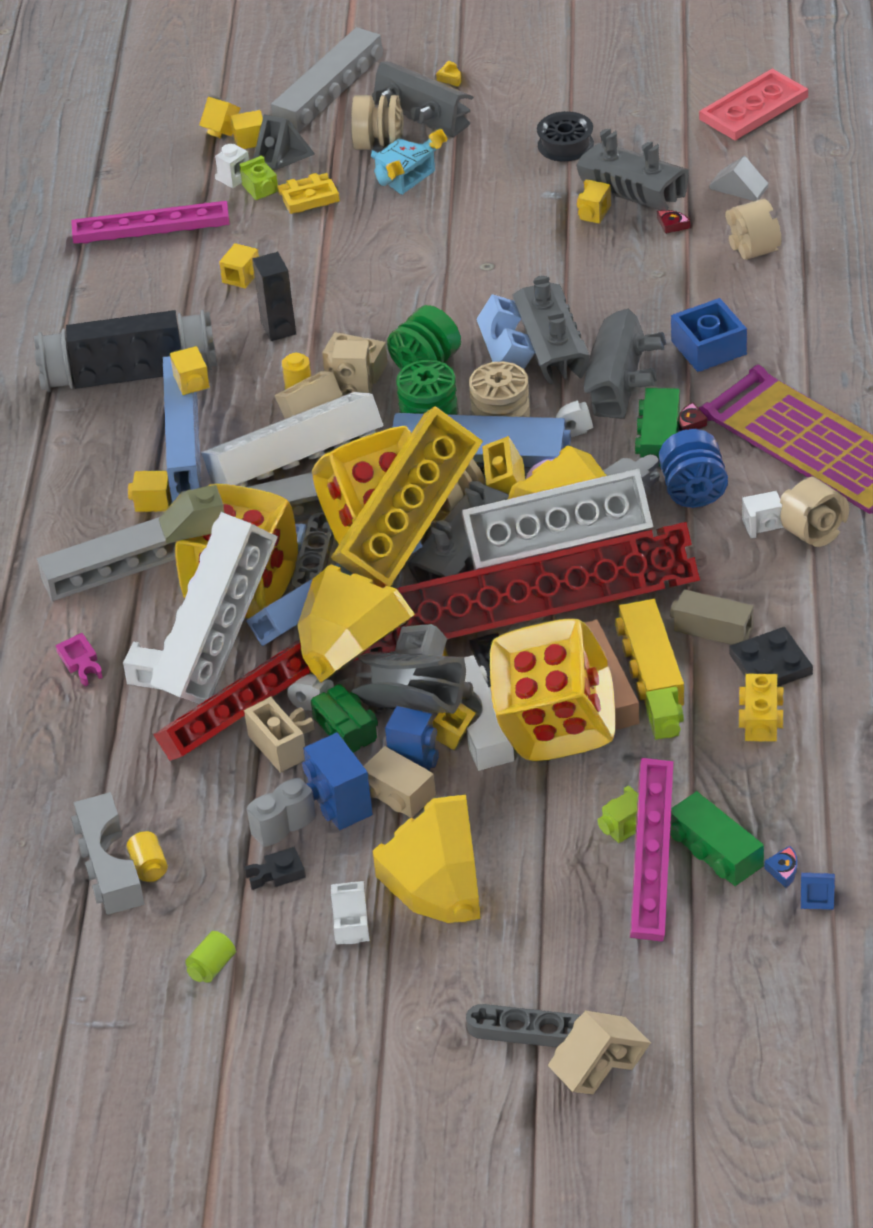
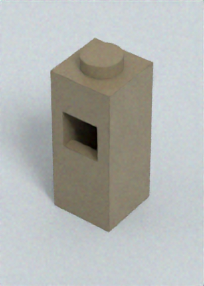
[670,589,754,645]

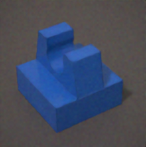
[801,873,835,910]

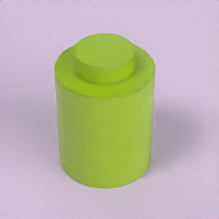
[185,931,236,983]

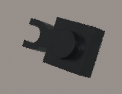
[244,846,306,890]

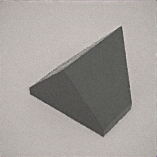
[253,114,315,170]

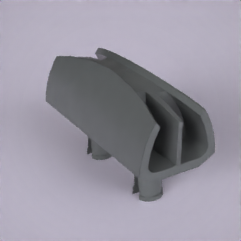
[372,61,474,138]
[576,129,689,211]
[512,276,590,385]
[584,308,666,419]
[408,481,509,583]
[351,652,473,714]

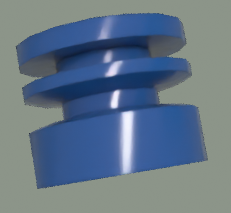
[659,429,728,508]

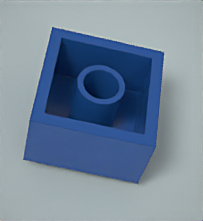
[671,298,747,372]
[302,733,373,831]

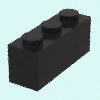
[252,251,296,341]

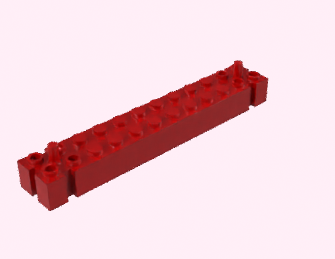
[353,522,700,661]

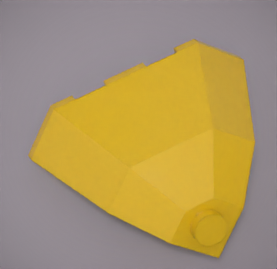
[508,446,607,499]
[297,564,415,683]
[372,795,481,923]

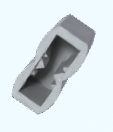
[247,777,316,847]

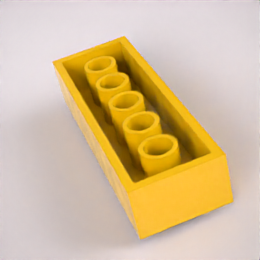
[331,406,483,588]

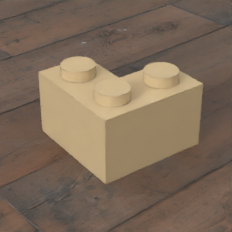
[548,1010,651,1094]

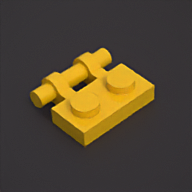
[277,173,340,214]

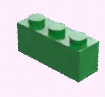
[635,388,680,467]
[670,791,764,886]

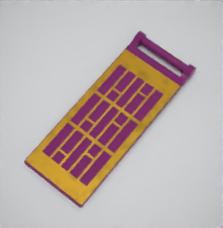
[699,364,873,514]

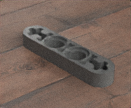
[292,511,334,590]
[466,1004,581,1047]

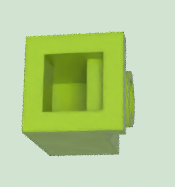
[239,155,278,200]
[646,687,684,740]
[597,785,638,843]

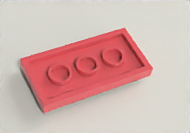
[699,68,808,141]

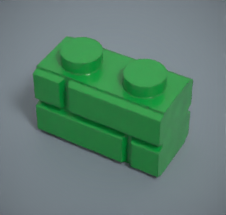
[311,684,378,753]

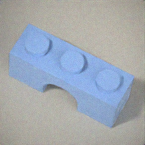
[476,294,535,369]

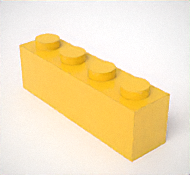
[615,599,684,706]

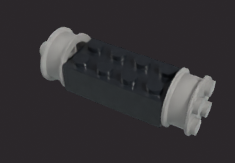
[34,309,217,392]

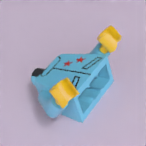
[371,129,448,194]

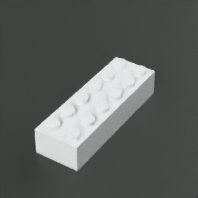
[201,392,383,487]
[461,469,653,570]
[150,512,278,704]

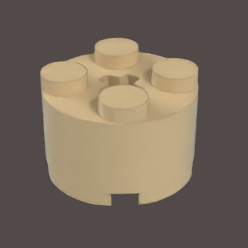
[725,199,781,260]
[780,476,849,547]

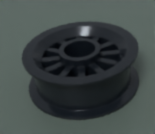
[537,111,594,162]

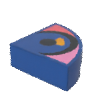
[764,846,798,888]

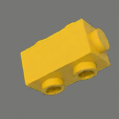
[739,674,783,742]

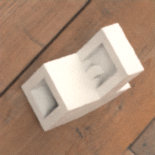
[331,881,370,944]

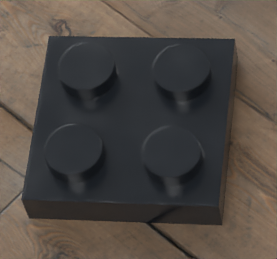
[729,627,813,687]

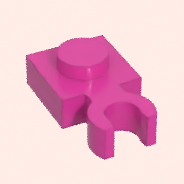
[55,633,103,686]

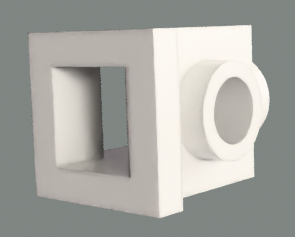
[215,144,249,188]
[742,491,783,539]
[123,642,163,690]

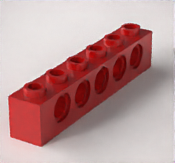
[153,639,311,761]

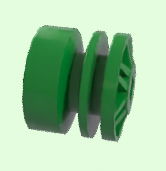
[387,305,461,370]
[396,360,458,415]

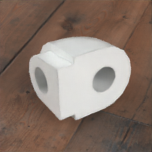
[556,400,594,437]
[287,674,334,711]

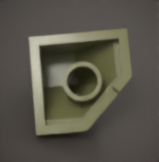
[159,485,224,543]

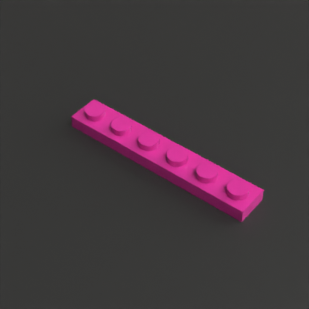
[71,201,230,244]
[630,758,674,942]

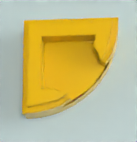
[436,61,461,87]

